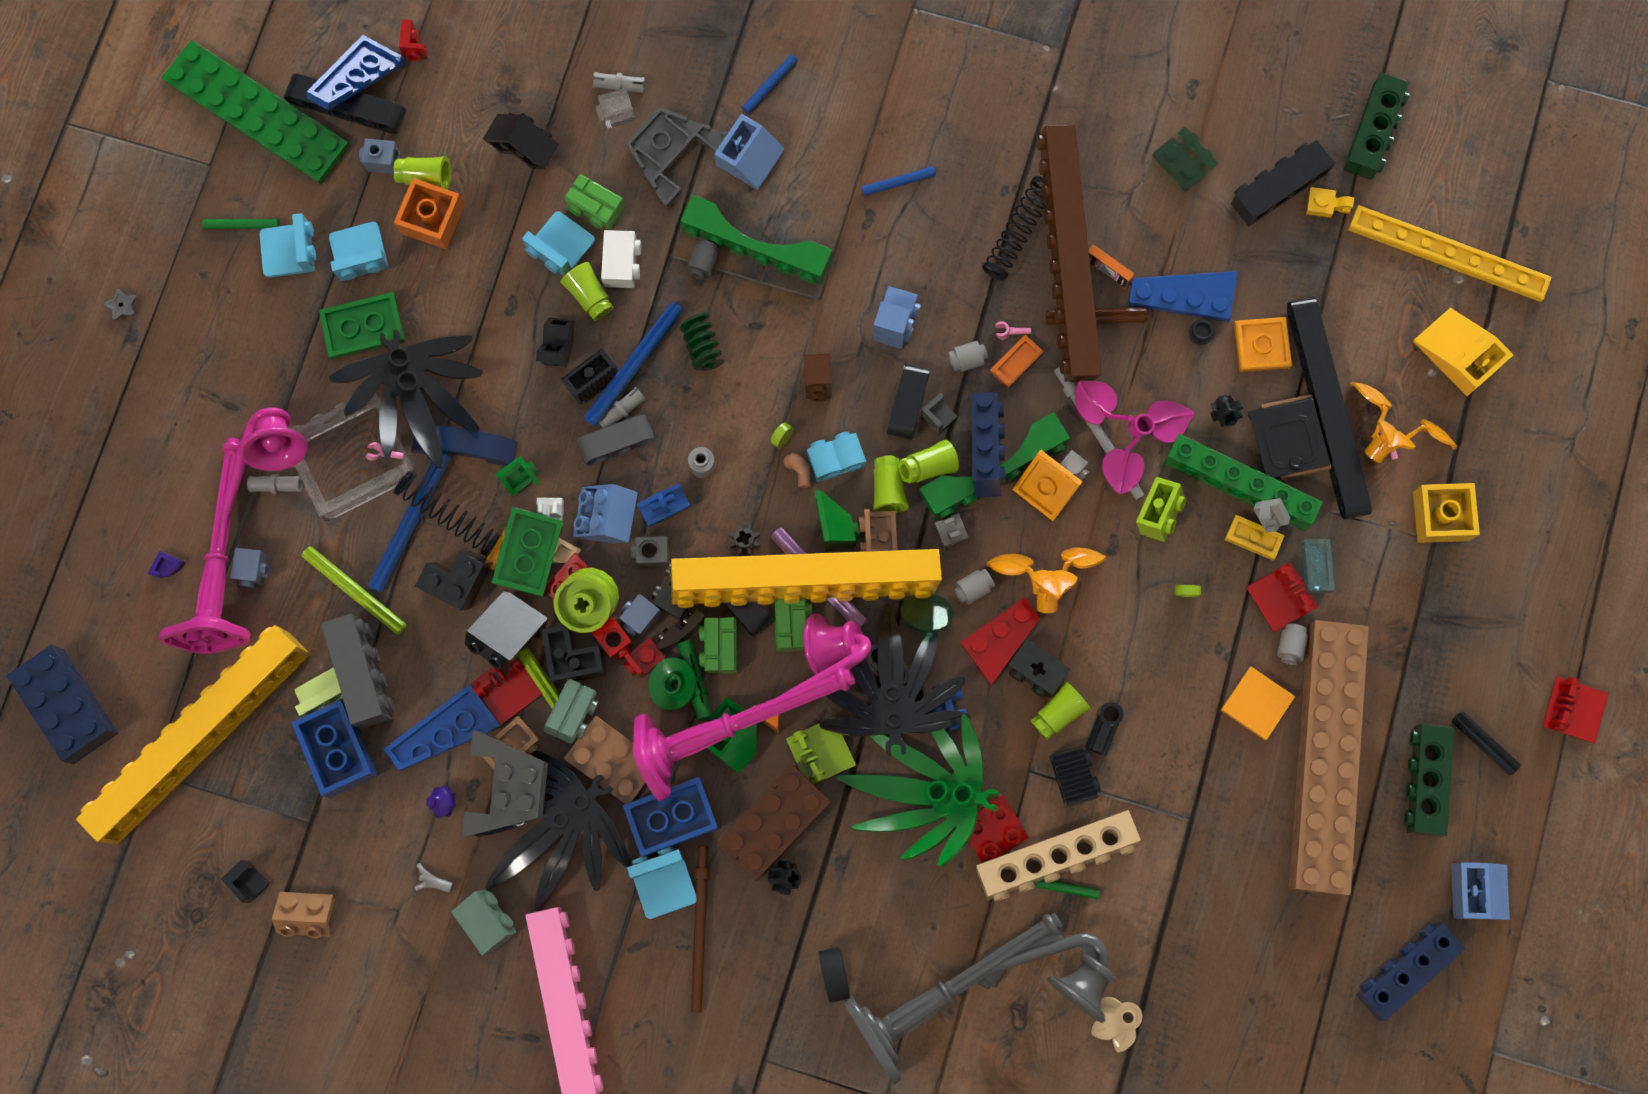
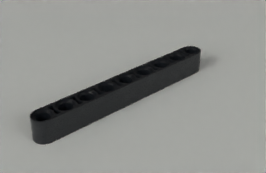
[1287,297,1372,520]

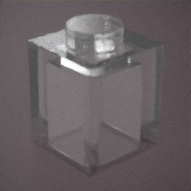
[595,88,635,129]

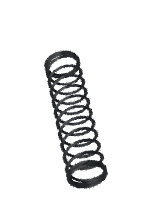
[982,176,1047,281]
[393,471,502,557]

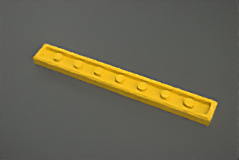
[1348,205,1552,302]

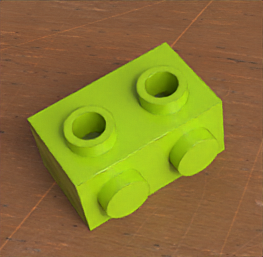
[1136,477,1186,542]

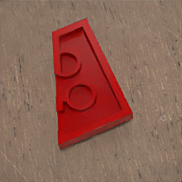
[960,597,1040,686]

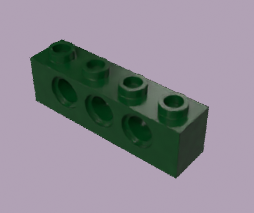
[1343,72,1410,180]
[1404,724,1454,837]

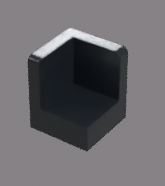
[221,860,269,903]

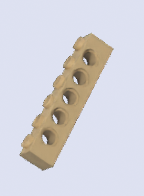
[976,810,1141,902]

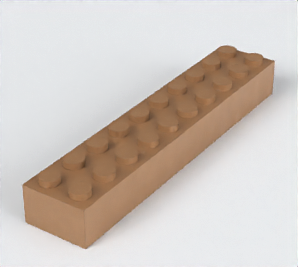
[1288,620,1369,896]

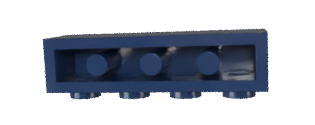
[971,392,1006,498]
[1356,922,1466,1021]

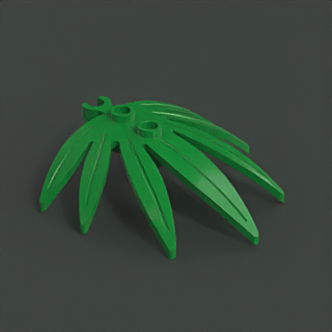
[837,713,1001,867]

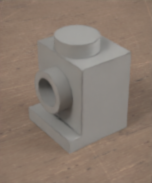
[1060,450,1089,481]

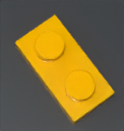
[1224,515,1285,561]

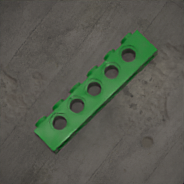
[1163,434,1323,531]

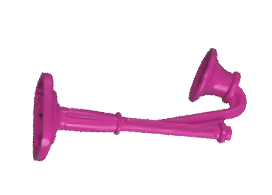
[159,407,308,654]
[633,613,872,801]

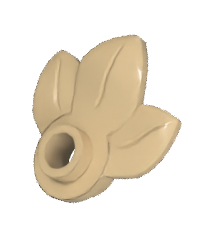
[1091,997,1143,1052]

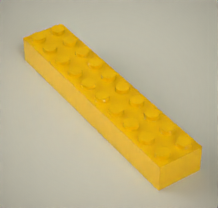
[671,549,942,608]
[76,625,311,845]

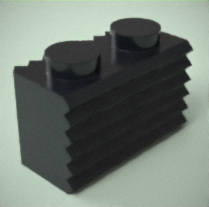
[561,348,618,404]
[1049,746,1101,808]

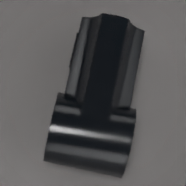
[1084,702,1124,756]

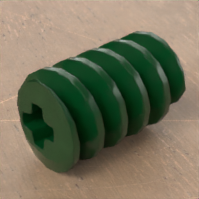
[680,313,724,371]

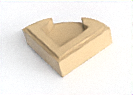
[552,538,582,565]

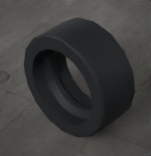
[818,947,851,1003]

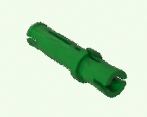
[677,640,712,721]

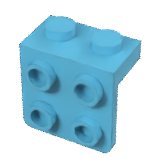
[522,211,595,276]
[260,213,316,278]
[329,222,389,281]
[627,847,697,919]

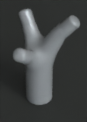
[415,863,453,893]

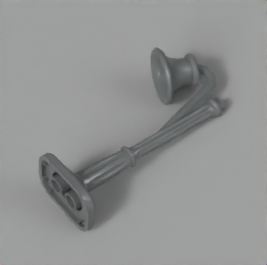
[844,913,1117,1085]

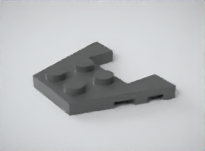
[625,107,728,209]
[462,731,548,836]

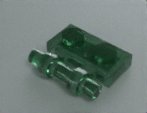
[1153,127,1219,192]

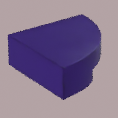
[148,551,185,578]

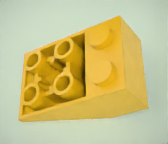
[1413,308,1513,396]

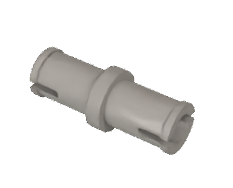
[593,72,645,93]
[599,387,646,428]
[247,474,303,494]

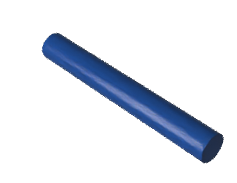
[741,54,798,114]
[861,166,936,196]

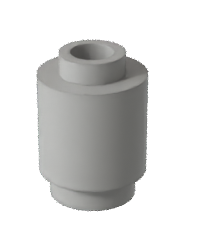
[948,341,988,372]
[688,447,716,478]
[954,569,995,605]
[1277,624,1309,665]

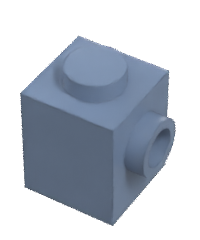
[359,138,400,174]
[230,548,270,589]
[619,593,662,638]

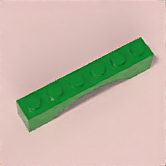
[680,195,833,285]
[919,412,1070,520]

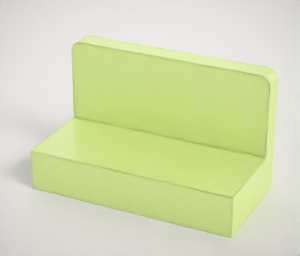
[295,667,343,717]

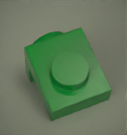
[495,456,541,496]

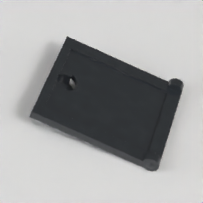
[1248,397,1330,478]

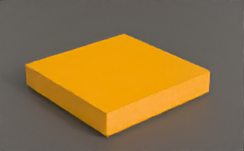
[1233,317,1292,372]
[1012,450,1082,521]
[1220,666,1296,741]

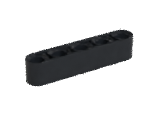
[283,74,406,134]

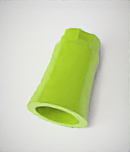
[393,156,451,190]
[560,262,614,321]
[898,439,959,483]
[873,455,909,514]
[1030,681,1091,740]

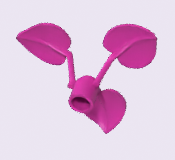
[1075,380,1195,494]

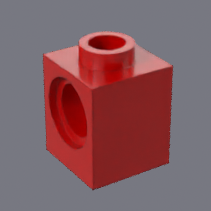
[592,617,634,661]

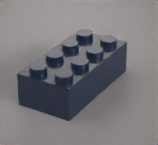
[6,645,118,764]

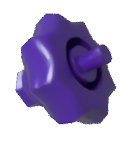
[426,785,456,819]

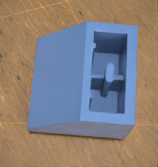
[714,114,785,190]
[573,484,638,543]
[1451,863,1510,920]

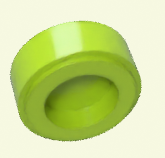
[771,422,794,449]
[1174,585,1201,597]

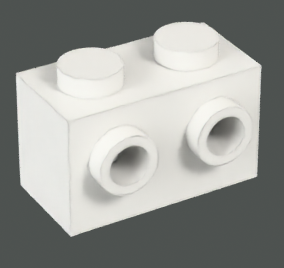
[601,230,641,288]

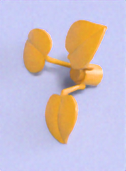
[1349,382,1458,463]
[986,547,1106,613]

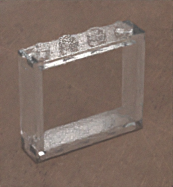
[292,392,419,522]

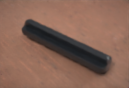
[1452,711,1521,775]

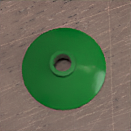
[648,657,696,711]

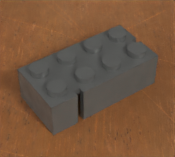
[321,613,395,730]

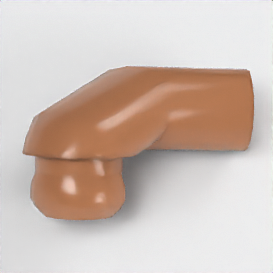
[783,453,811,488]

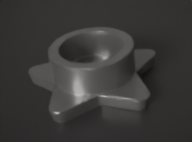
[104,289,137,321]

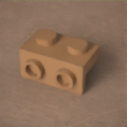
[859,509,898,552]
[482,716,539,769]
[272,892,335,938]

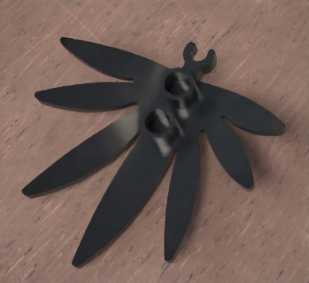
[329,329,483,469]
[819,604,971,755]
[475,750,631,910]

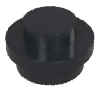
[1189,319,1215,345]

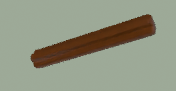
[1046,308,1147,325]

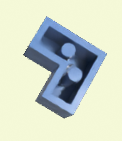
[873,286,921,349]

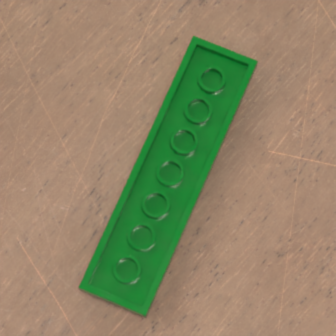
[161,40,350,185]

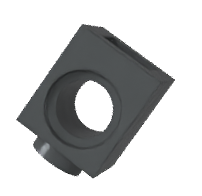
[631,536,670,568]

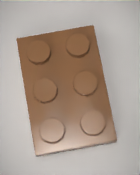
[564,716,646,804]

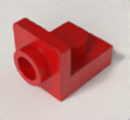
[399,19,428,61]
[623,637,666,678]

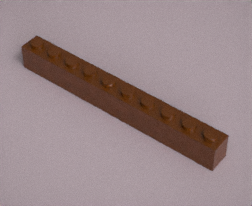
[1036,125,1102,382]

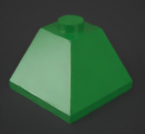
[815,490,860,552]
[706,697,757,774]

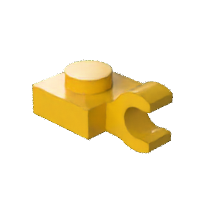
[1306,187,1354,218]

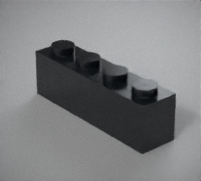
[1231,140,1335,227]

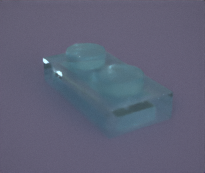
[1301,539,1335,593]

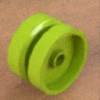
[553,568,619,633]

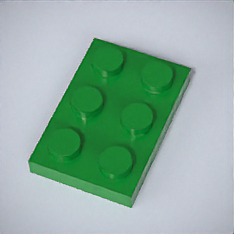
[319,292,406,360]
[491,507,563,597]

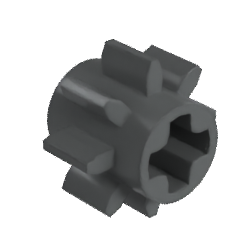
[729,524,760,556]

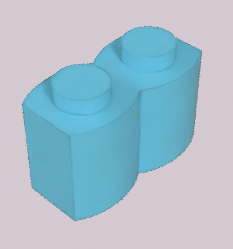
[807,432,866,482]

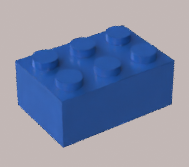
[291,700,379,798]
[623,777,720,857]

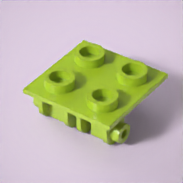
[786,717,856,784]

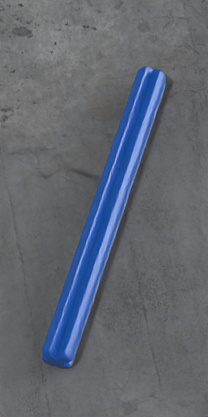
[584,302,682,426]
[368,453,451,592]

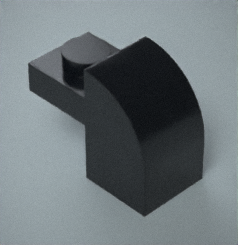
[536,317,574,367]

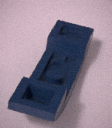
[411,426,518,466]

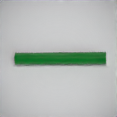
[202,219,280,229]
[1034,880,1100,900]

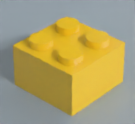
[1413,483,1480,543]

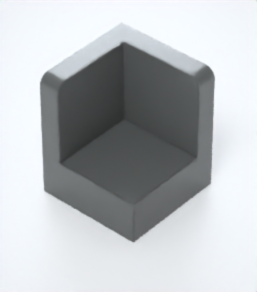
[921,393,957,435]

